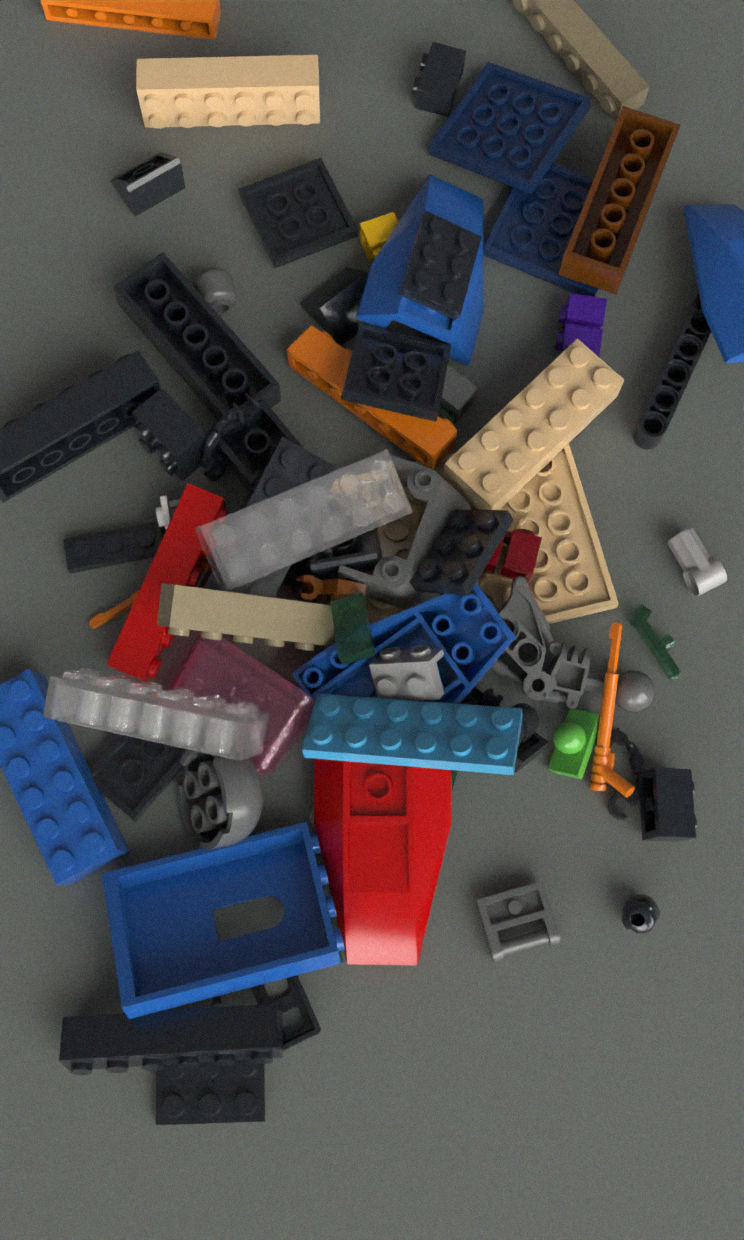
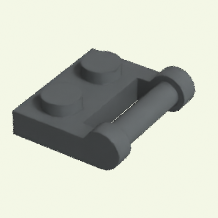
[476,881,561,962]

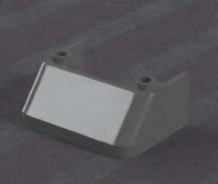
[338,452,469,610]

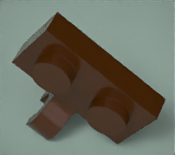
[294,575,366,605]

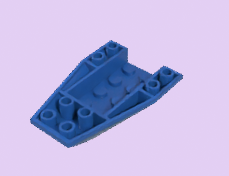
[355,174,484,366]
[683,204,744,363]
[292,583,516,704]

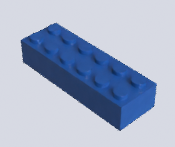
[0,668,130,885]

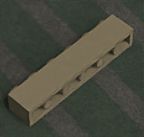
[512,0,650,122]
[157,583,361,651]

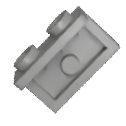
[369,645,444,701]

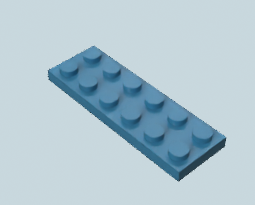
[302,694,523,775]

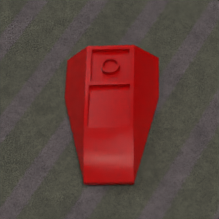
[314,759,452,965]

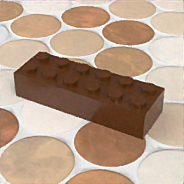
[558,106,680,295]

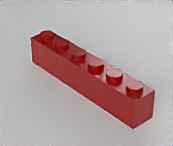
[106,483,229,683]

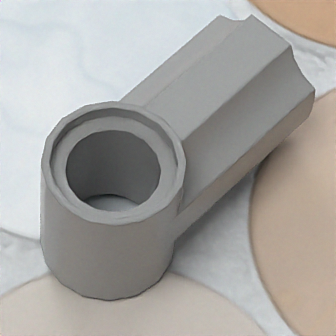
[667,528,727,597]

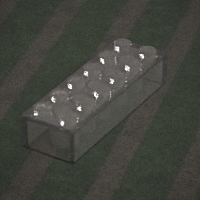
[195,449,413,591]
[43,669,269,761]

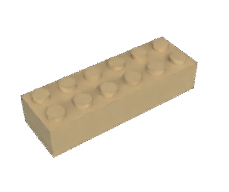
[136,55,320,129]
[442,338,624,510]

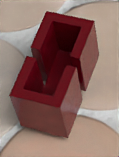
[483,529,542,584]

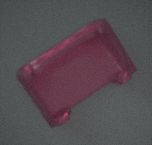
[161,634,315,778]

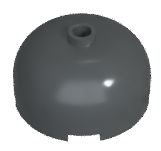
[177,743,263,850]

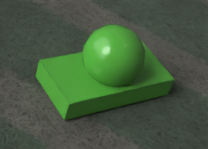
[548,708,600,780]

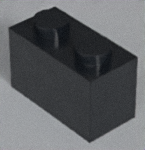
[412,42,466,117]
[638,767,697,842]

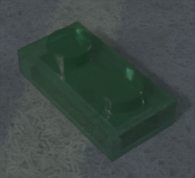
[330,592,376,665]

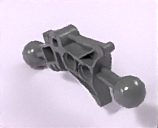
[441,576,655,712]

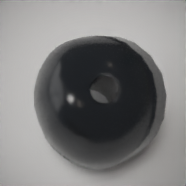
[622,894,660,934]

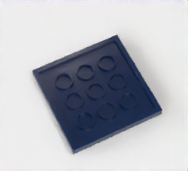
[428,62,591,194]
[483,162,598,297]

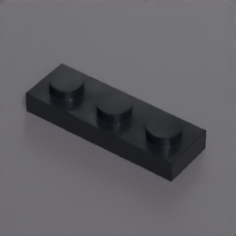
[63,521,163,574]

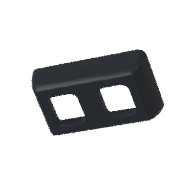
[250,975,321,1051]

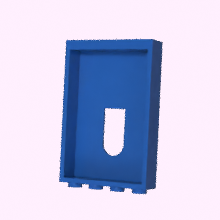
[102,822,345,1019]

